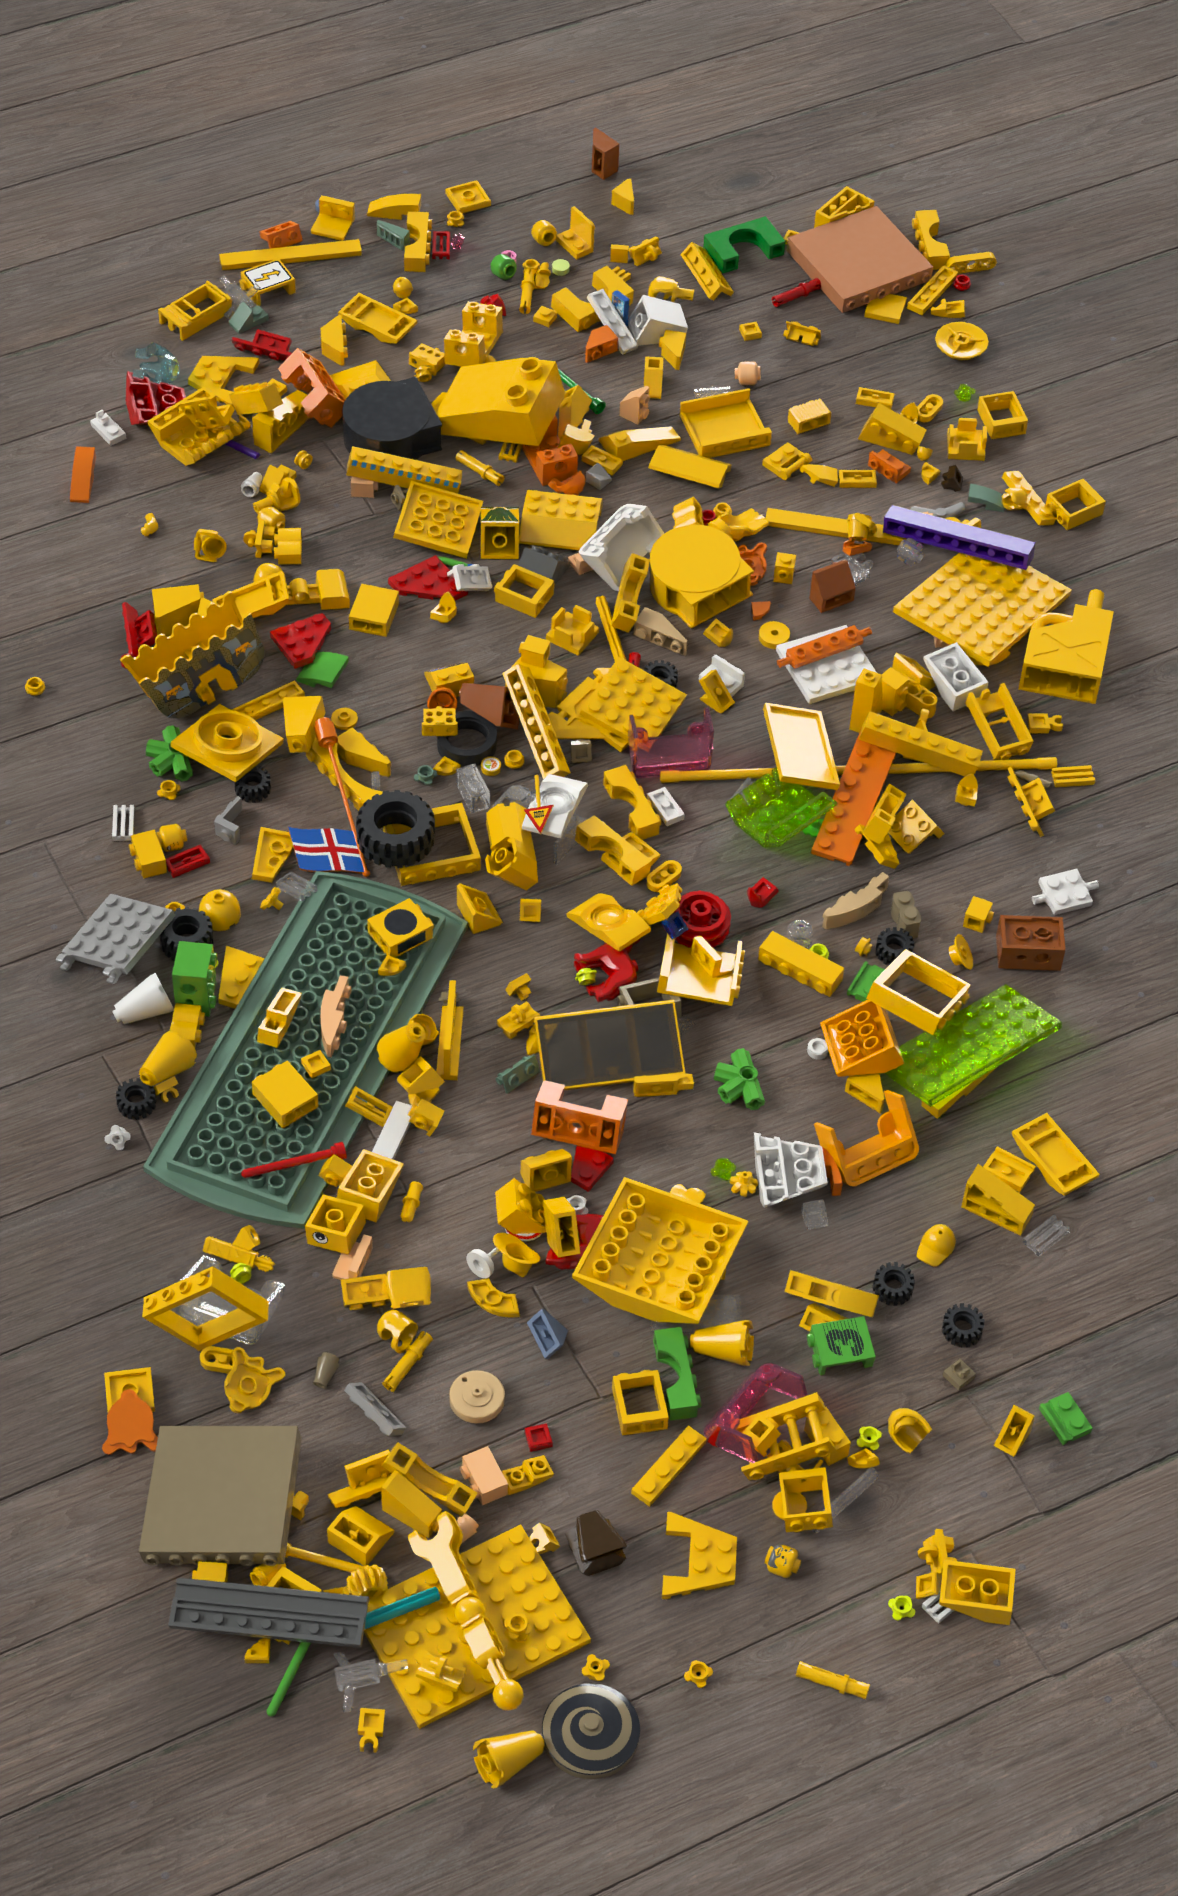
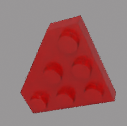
[388,555,468,601]
[270,613,331,669]

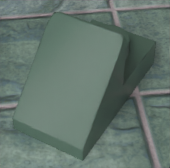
[229,302,269,334]

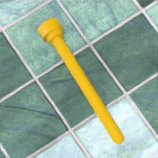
[285,1542,365,1573]

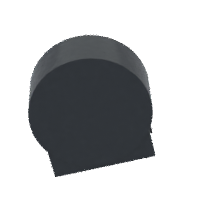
[343,377,442,460]

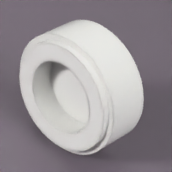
[807,1038,829,1060]

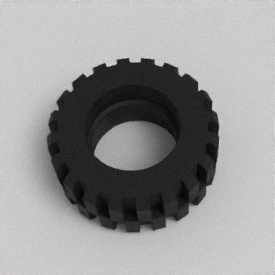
[356,790,435,868]

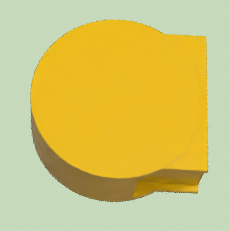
[650,525,754,629]

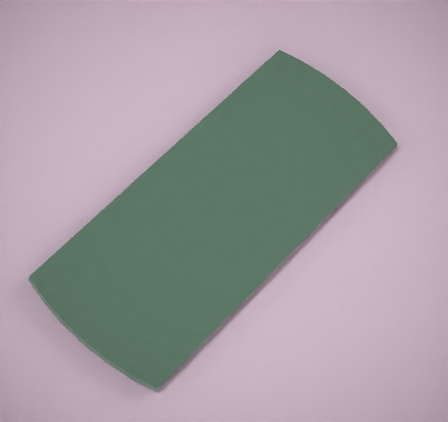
[143,871,468,1229]

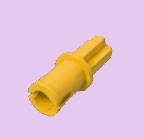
[400,1181,423,1223]

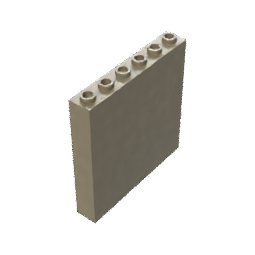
[139,1426,302,1566]

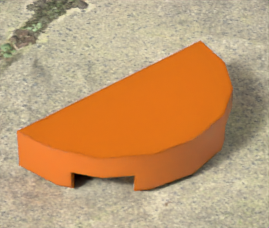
[842,540,872,556]

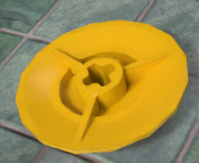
[935,322,989,360]

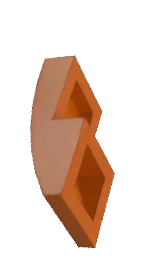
[822,1148,843,1196]

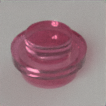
[450,232,465,250]

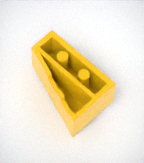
[814,186,875,228]
[858,403,927,455]
[961,1164,1035,1236]

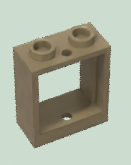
[617,978,682,1028]

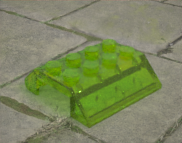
[725,767,837,848]

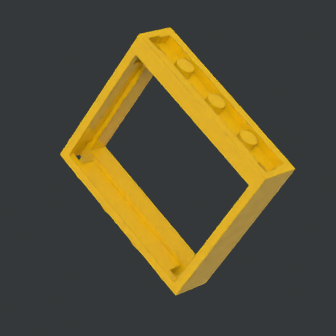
[383,803,481,886]
[866,949,971,1035]
[142,1266,269,1351]

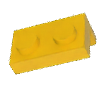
[340,1273,390,1310]

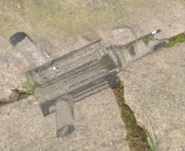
[219,275,261,319]
[334,1652,409,1712]

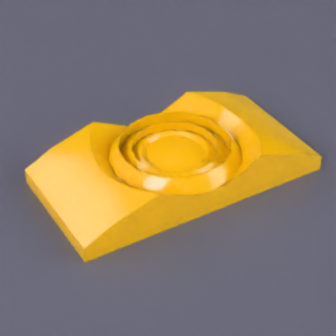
[338,293,417,343]
[212,571,290,618]
[566,893,651,952]
[1012,1113,1100,1196]

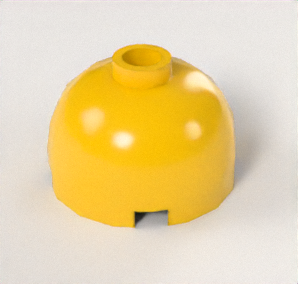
[199,889,241,931]

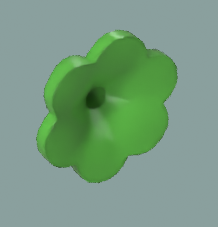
[802,816,823,838]

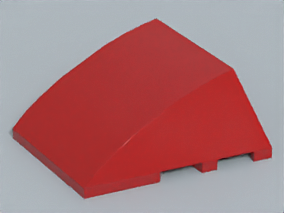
[125,371,186,425]

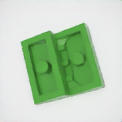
[296,652,349,688]

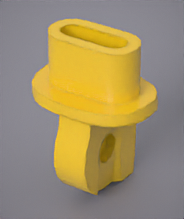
[534,262,551,289]

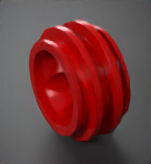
[668,891,731,948]

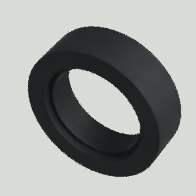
[437,711,497,768]

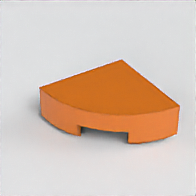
[751,601,771,621]

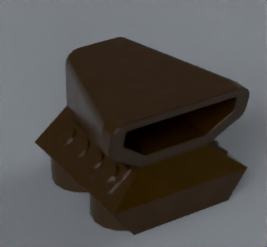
[565,1510,627,1576]

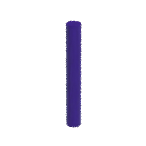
[225,440,260,459]

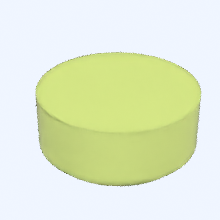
[552,259,570,276]

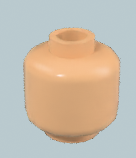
[735,362,761,385]

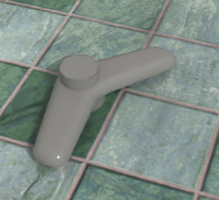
[910,502,966,519]

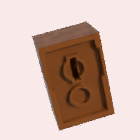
[996,915,1065,971]

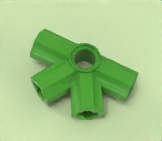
[146,725,193,781]
[714,1048,765,1110]

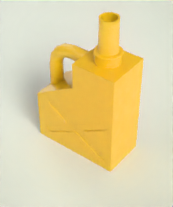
[1018,589,1114,704]

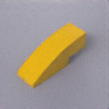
[367,194,421,220]
[257,988,302,1048]

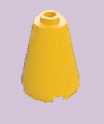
[376,1023,426,1073]
[139,1031,197,1086]
[690,1320,754,1366]
[473,1731,545,1788]

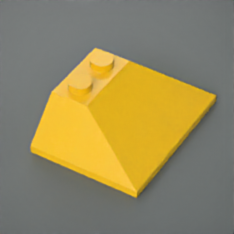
[313,360,391,399]

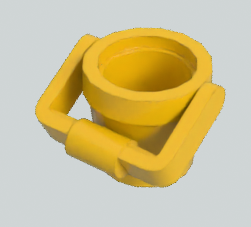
[847,513,878,542]
[194,529,227,562]

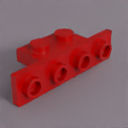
[231,329,292,361]
[122,602,157,658]

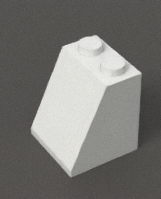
[628,295,688,346]

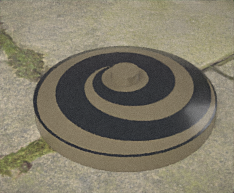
[541,1683,640,1779]

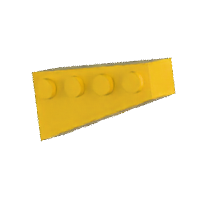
[252,390,309,454]

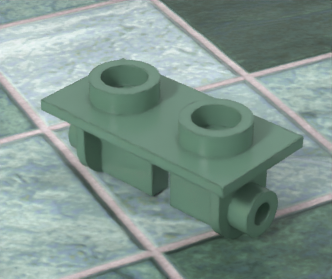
[496,1054,540,1094]

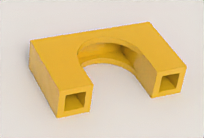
[551,266,634,332]

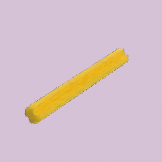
[596,595,627,661]

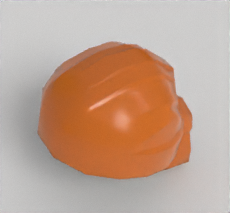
[548,471,586,496]
[427,687,457,716]

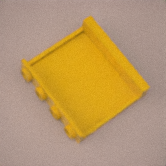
[680,388,772,458]

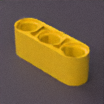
[899,672,938,718]

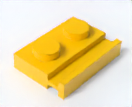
[983,1146,1036,1192]

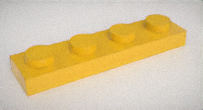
[907,265,959,315]
[631,1426,707,1507]

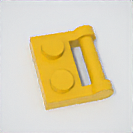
[762,442,812,480]

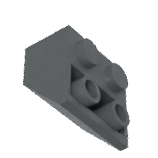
[518,545,570,583]

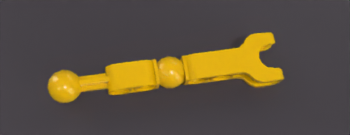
[408,1511,524,1711]

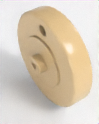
[449,1370,505,1423]

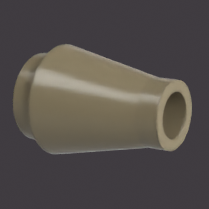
[313,1352,340,1389]

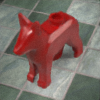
[574,939,640,1003]
[546,1214,604,1270]

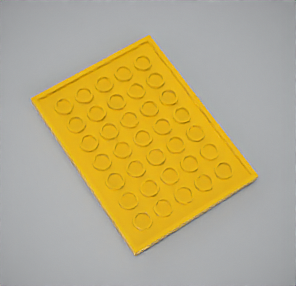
[893,552,1072,667]
[364,1525,591,1729]

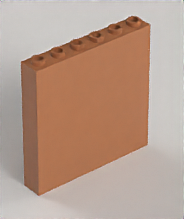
[787,206,933,313]

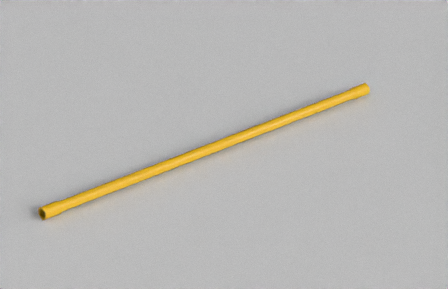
[660,757,1057,783]

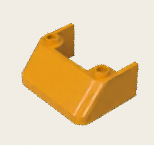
[814,1090,919,1186]

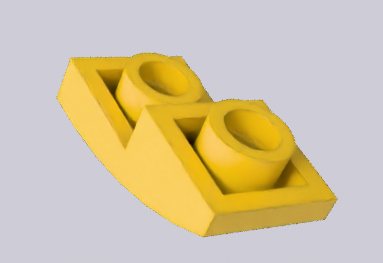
[502,1455,554,1495]

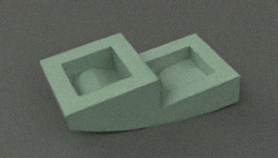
[968,484,1005,512]

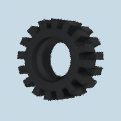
[644,660,678,688]
[234,765,271,803]
[876,927,915,965]
[116,1078,156,1120]
[873,1262,915,1306]
[942,1303,985,1348]

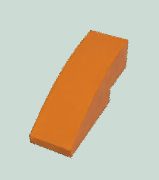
[70,446,96,503]

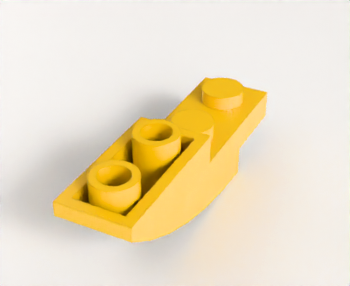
[785,1270,879,1317]

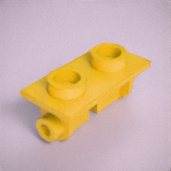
[783,321,821,346]

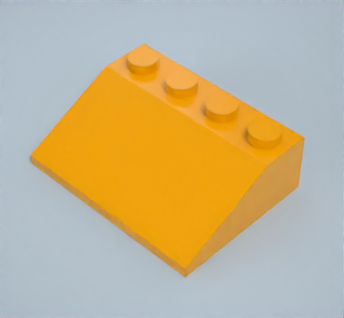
[820,1000,905,1077]

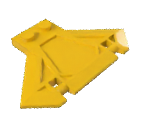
[548,668,630,752]

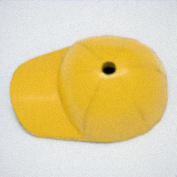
[916,1224,956,1267]

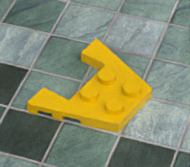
[188,356,260,407]
[662,1512,737,1599]

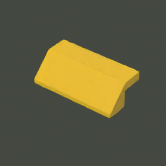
[648,445,732,488]

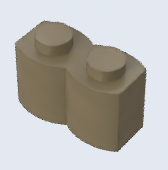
[891,891,921,938]

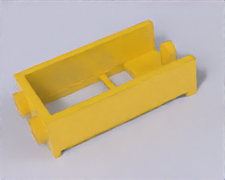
[158,280,232,341]
[965,683,1033,760]

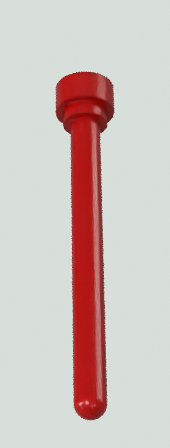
[241,1141,347,1178]

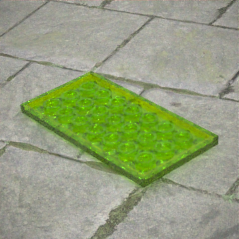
[885,984,1062,1107]

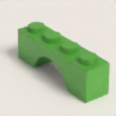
[653,1327,701,1421]

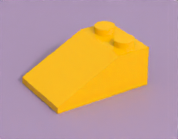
[337,1149,404,1222]
[939,1560,1016,1625]

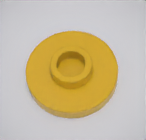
[331,708,358,730]

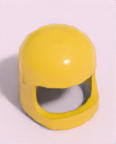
[377,1310,418,1354]

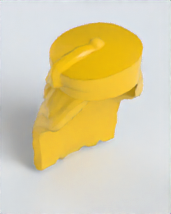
[708,508,769,542]

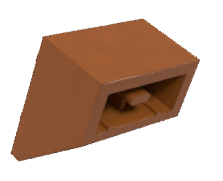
[592,127,620,180]
[810,559,856,613]

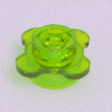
[954,384,976,402]
[711,1158,736,1181]

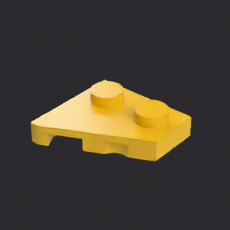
[854,824,900,869]

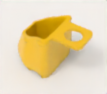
[386,1267,432,1309]

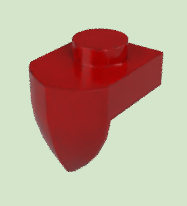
[480,294,506,316]
[747,877,779,908]

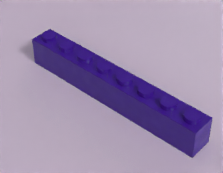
[883,505,1036,570]

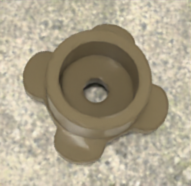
[439,991,460,1005]

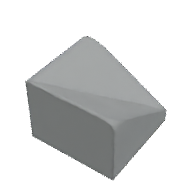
[586,463,612,490]

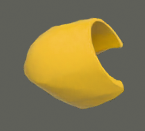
[888,1408,932,1454]

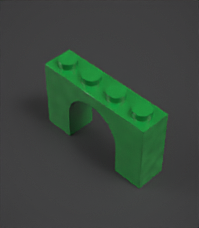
[703,216,786,274]

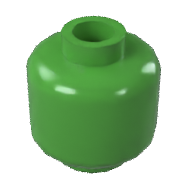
[491,254,517,280]

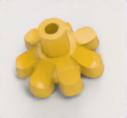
[260,887,283,910]
[729,1171,758,1197]

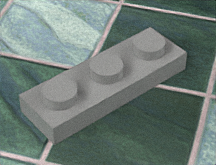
[344,1382,406,1436]

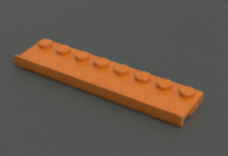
[811,728,897,866]

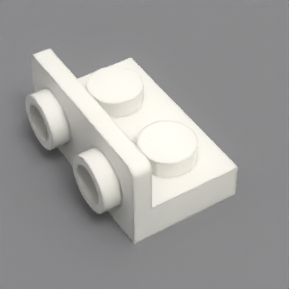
[447,564,492,591]
[699,655,745,696]

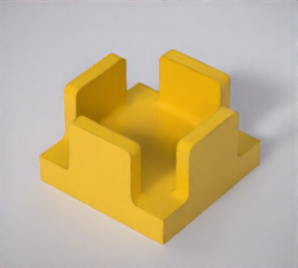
[947,418,987,461]
[546,605,599,656]

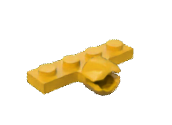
[1001,471,1056,526]

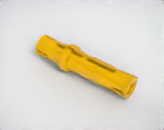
[519,269,535,314]
[456,450,505,486]
[382,1331,433,1392]
[796,1661,870,1700]

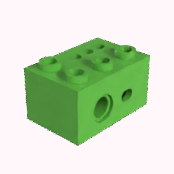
[172,941,217,1017]

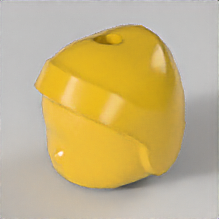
[393,277,413,299]

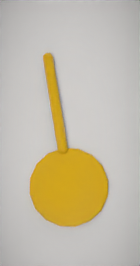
[772,1459,823,1520]

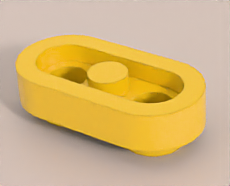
[917,394,943,423]
[646,860,682,892]
[200,1346,233,1374]

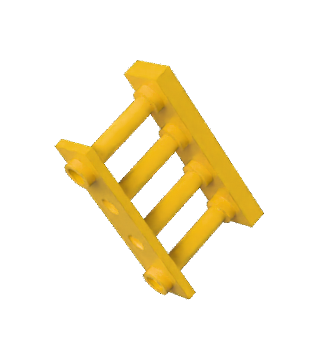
[730,1392,836,1481]

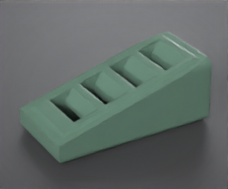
[377,220,410,251]

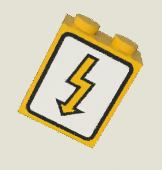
[239,258,296,306]

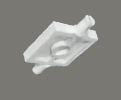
[1032,869,1099,915]

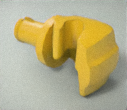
[648,276,694,302]
[253,477,300,514]

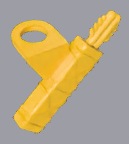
[202,1225,275,1272]

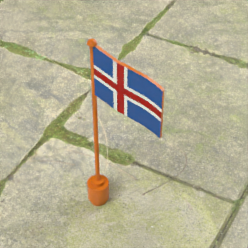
[288,717,370,877]

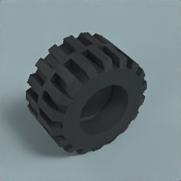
[160,907,214,961]

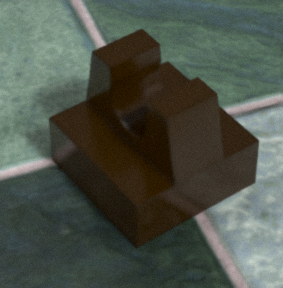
[941,465,963,492]

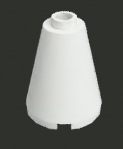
[112,973,174,1024]

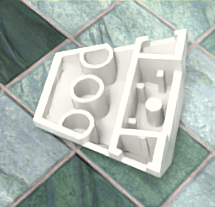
[754,1132,828,1208]

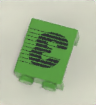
[807,1316,875,1376]

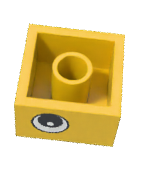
[305,1195,366,1255]

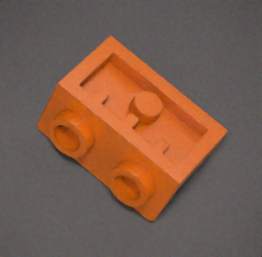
[259,221,303,248]
[868,449,911,483]

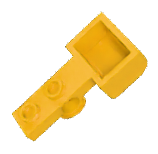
[286,569,350,610]

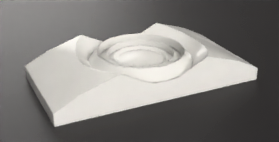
[522,774,588,838]

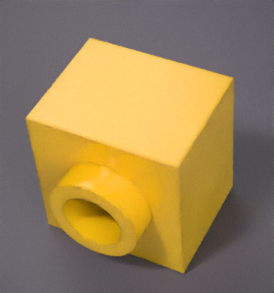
[318,1154,352,1187]

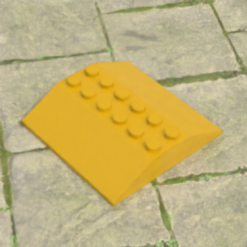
[572,1177,748,1324]

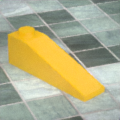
[599,427,681,461]

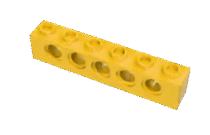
[502,664,571,779]

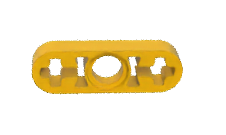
[946,252,997,274]

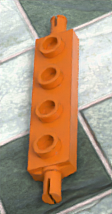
[777,625,872,669]

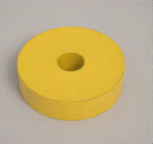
[759,621,790,649]

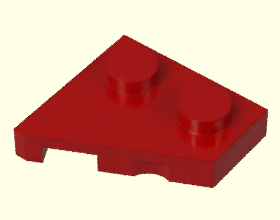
[571,1145,614,1192]

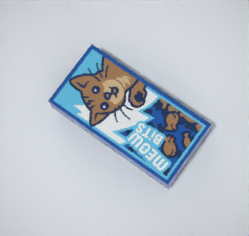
[612,290,629,327]

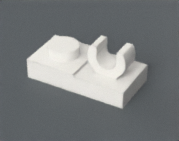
[90,410,126,446]

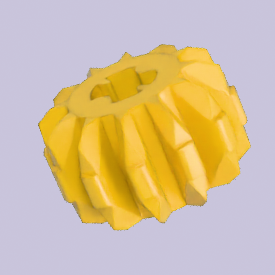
[346,1565,388,1599]

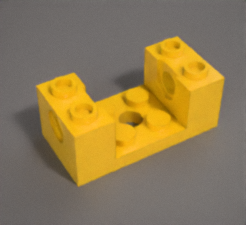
[444,302,503,367]

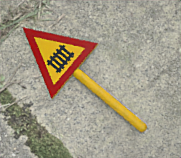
[524,774,554,834]

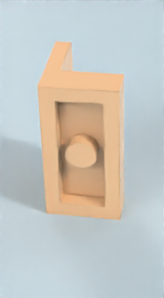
[332,1234,373,1280]

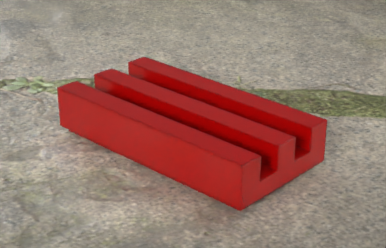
[432,231,450,260]
[166,844,210,878]

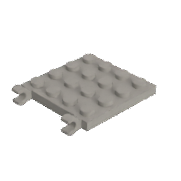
[56,894,176,984]

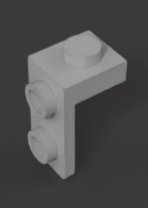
[214,796,242,845]

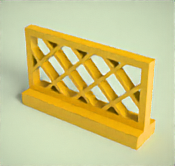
[436,980,463,1081]

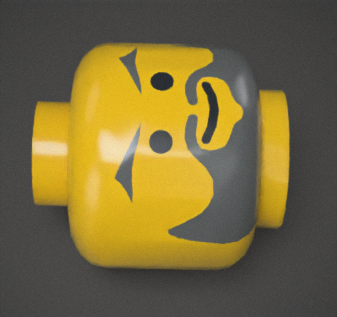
[764,1543,801,1578]

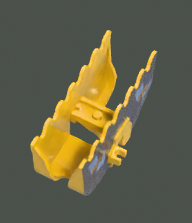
[120,591,265,718]

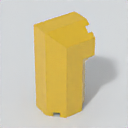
[485,802,538,891]

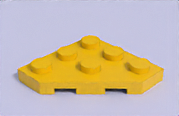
[637,883,682,925]

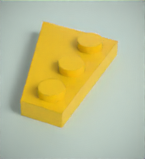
[251,827,294,883]
[218,946,264,1009]

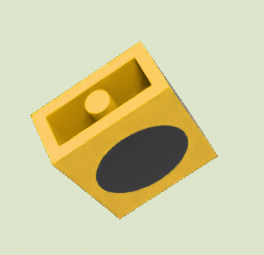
[367,898,434,958]

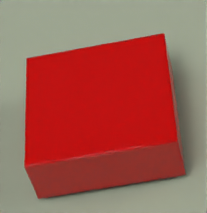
[524,1423,553,1452]

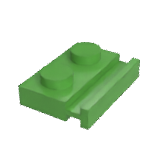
[847,961,885,1002]
[1039,1392,1093,1445]

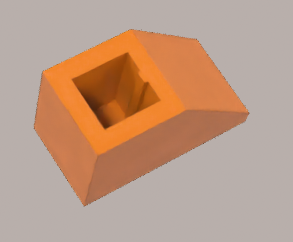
[585,325,618,363]

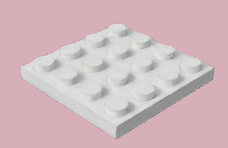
[776,625,877,704]

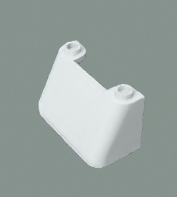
[579,504,664,591]

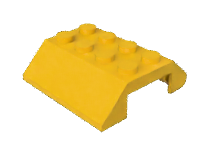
[148,387,251,466]
[519,490,603,550]

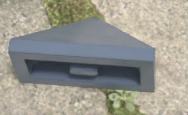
[527,1309,568,1359]

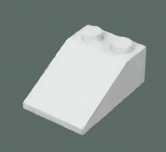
[923,642,989,711]

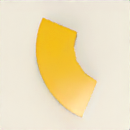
[467,1278,520,1318]

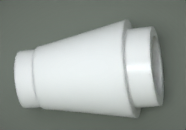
[241,472,262,497]

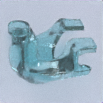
[132,343,180,384]

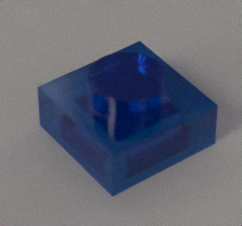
[661,911,689,940]

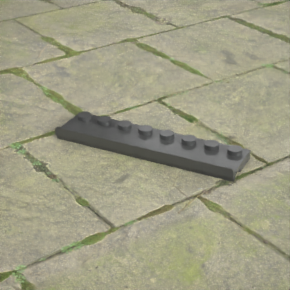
[168,1578,370,1648]

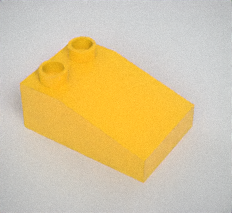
[436,357,565,446]

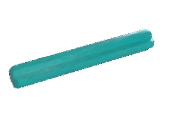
[364,1587,440,1630]

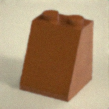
[459,683,519,729]

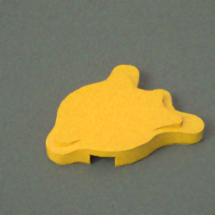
[224,1347,285,1414]

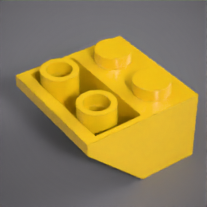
[495,1178,546,1234]
[327,1506,394,1566]

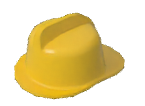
[493,1232,540,1277]

